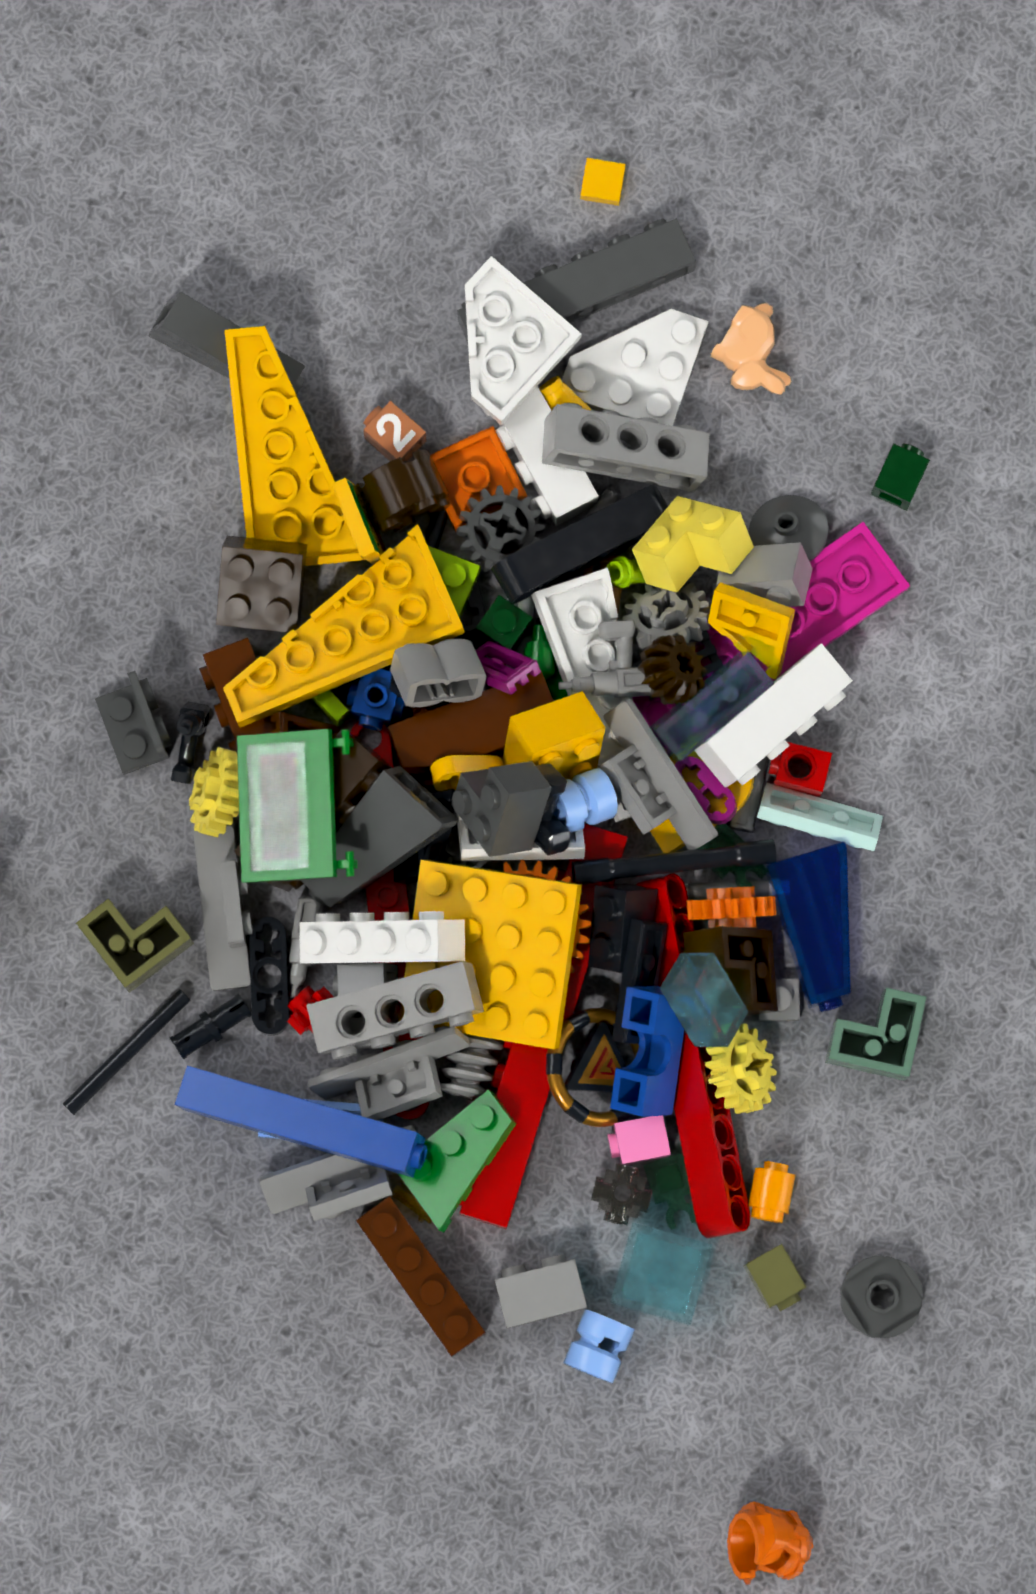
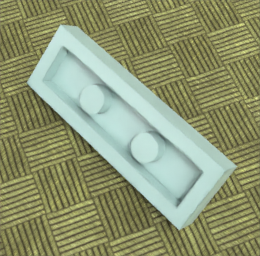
[757,782,883,851]

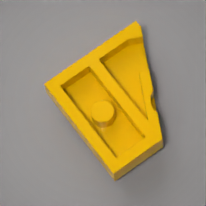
[708,582,795,680]

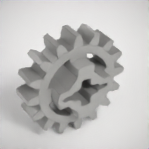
[623,582,711,652]

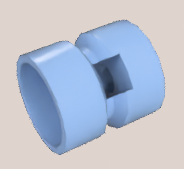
[554,768,618,833]
[563,1309,635,1384]

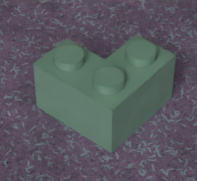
[825,988,926,1081]

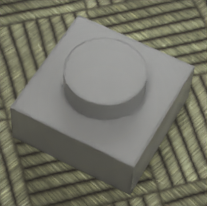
[758,979,800,1022]

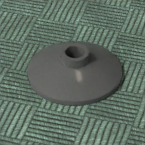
[748,495,829,562]

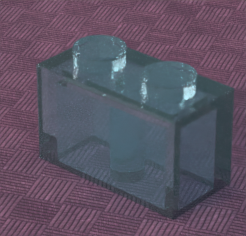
[660,953,749,1047]

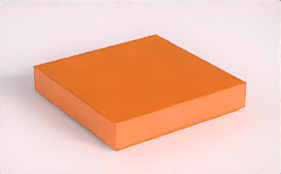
[431,426,528,532]

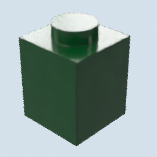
[870,443,930,511]
[476,595,532,651]

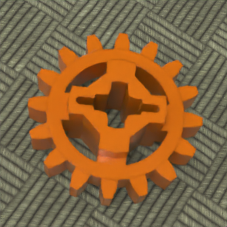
[687,886,776,928]

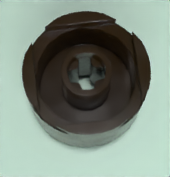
[356,450,450,534]

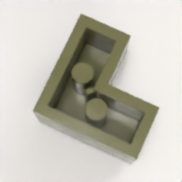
[76,898,194,993]

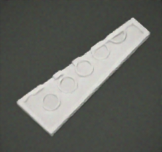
[531,568,633,822]

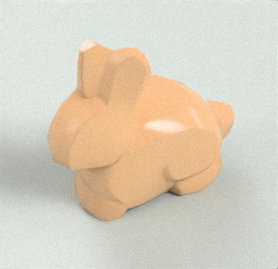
[711,303,791,395]

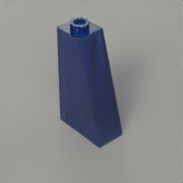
[765,841,851,1012]

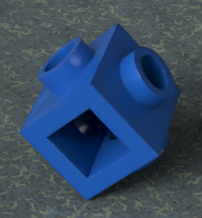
[346,669,406,731]

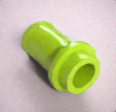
[606,556,645,588]

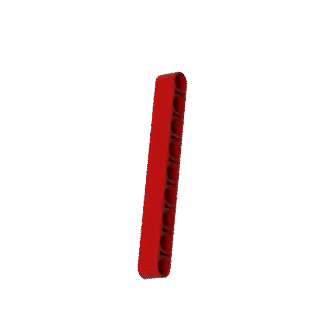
[636,873,751,1239]

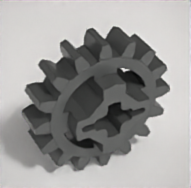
[456,485,545,572]

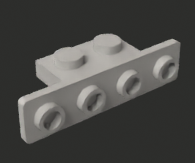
[599,698,718,850]
[193,826,253,991]
[308,1026,470,1120]
[259,1125,416,1221]

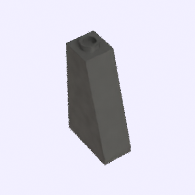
[148,292,305,395]
[301,766,459,907]

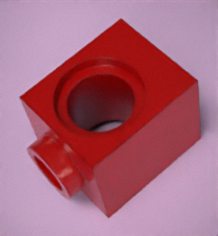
[768,741,832,797]

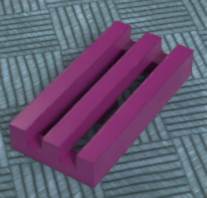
[475,641,541,695]

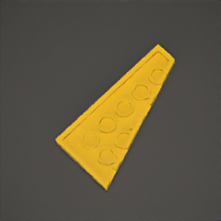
[224,326,365,566]
[223,524,465,728]

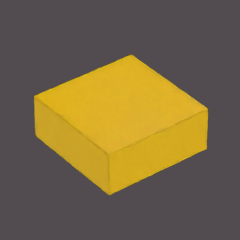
[580,158,626,206]

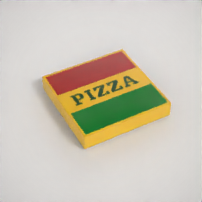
[332,478,386,565]

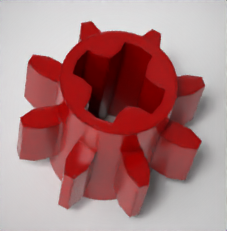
[287,985,334,1035]

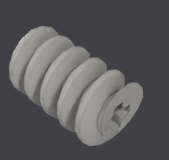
[440,1034,503,1101]

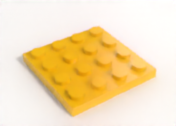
[398,859,582,1049]

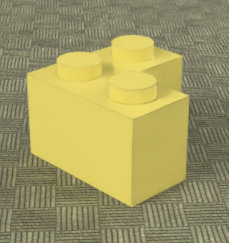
[632,496,754,593]

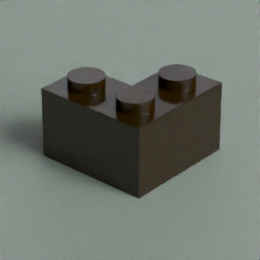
[683,926,778,1017]

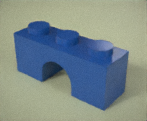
[610,986,689,1117]

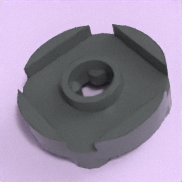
[840,1256,923,1338]

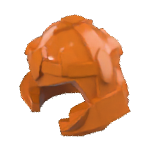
[727,1501,813,1585]

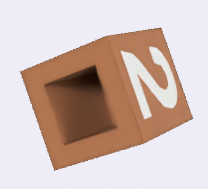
[363,401,427,462]

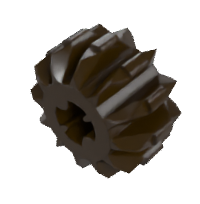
[637,634,708,705]

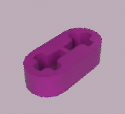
[675,756,737,825]

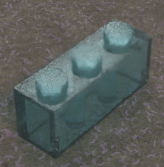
[650,651,774,762]

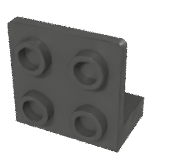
[95,671,172,775]

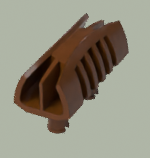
[388,663,553,787]

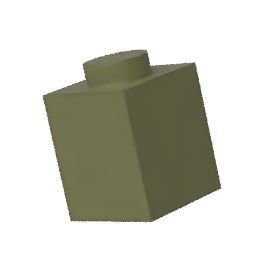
[744,1244,806,1311]

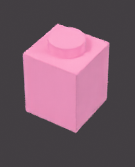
[607,1116,671,1166]

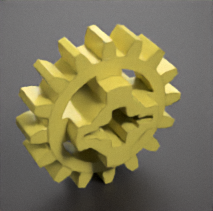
[189,747,239,837]
[705,1023,777,1114]

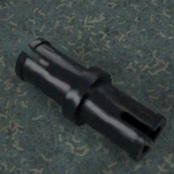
[170,993,252,1060]

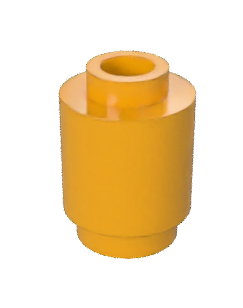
[748,1161,795,1223]

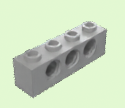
[542,403,710,492]
[306,961,484,1060]

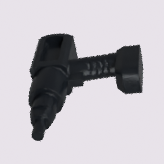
[171,702,210,784]
[534,764,571,856]

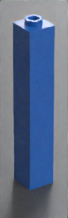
[174,1066,427,1178]

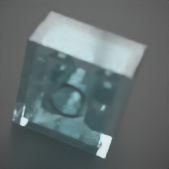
[609,1222,712,1326]

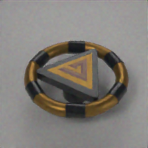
[546,1008,639,1127]

